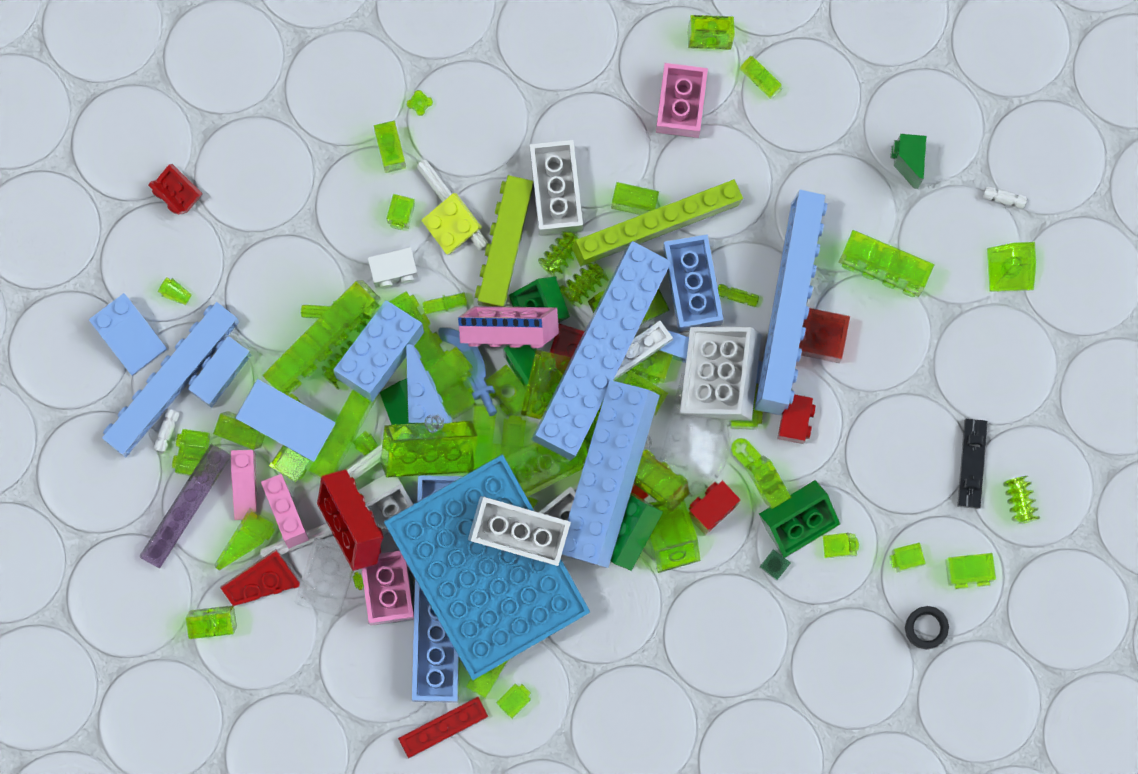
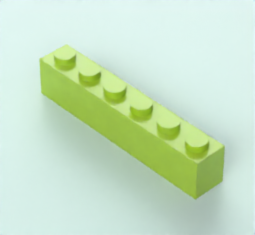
[475,175,533,307]

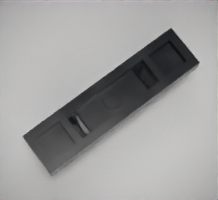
[957,418,988,509]

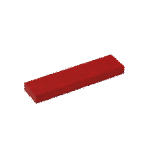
[398,697,489,759]

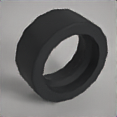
[905,606,949,650]

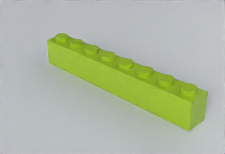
[572,179,743,267]

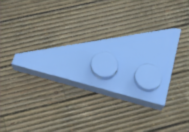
[406,344,452,423]

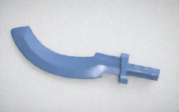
[438,328,497,416]

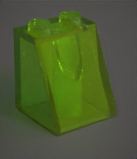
[648,495,701,573]

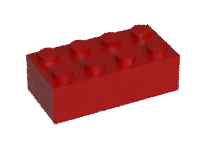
[317,469,384,571]

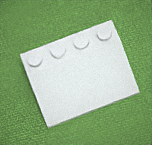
[680,327,762,421]

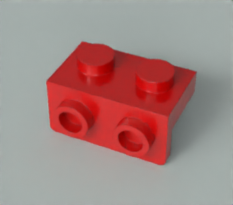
[148,164,203,215]

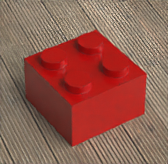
[687,480,741,535]

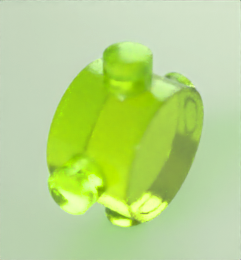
[352,572,364,590]

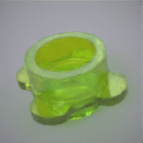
[407,90,433,116]

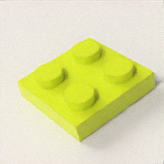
[421,193,482,255]

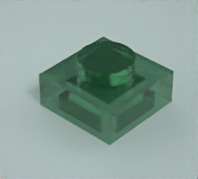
[759,549,791,581]

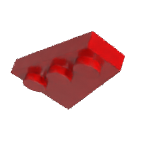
[220,549,302,606]

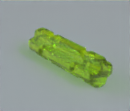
[718,284,759,307]

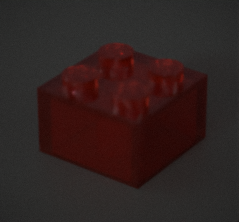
[799,308,850,363]

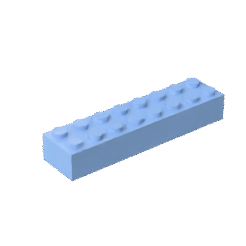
[562,380,660,568]

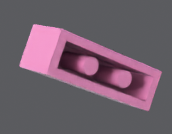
[261,473,309,549]

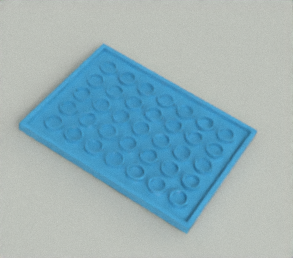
[383,454,590,680]

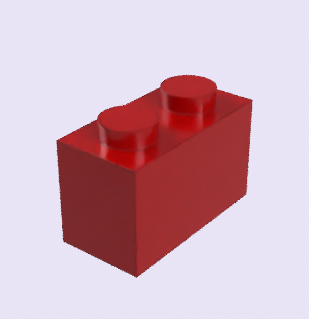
[777,394,816,444]

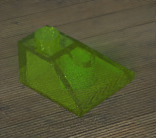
[987,242,1036,292]

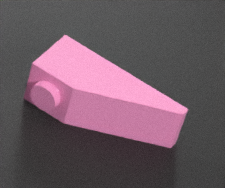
[231,450,257,520]

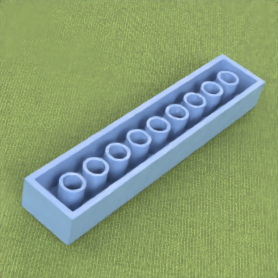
[754,190,827,415]
[531,241,671,460]
[412,475,463,703]

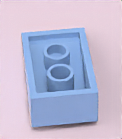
[89,293,167,376]

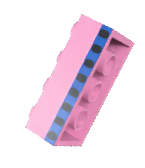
[458,306,559,348]

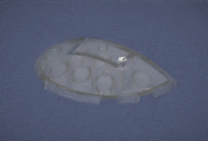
[650,373,732,502]

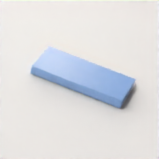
[235,379,335,462]

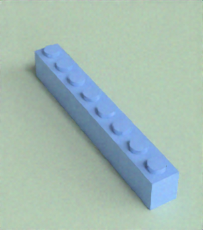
[102,302,239,458]

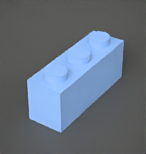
[188,336,252,408]

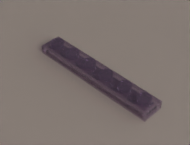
[140,443,231,569]

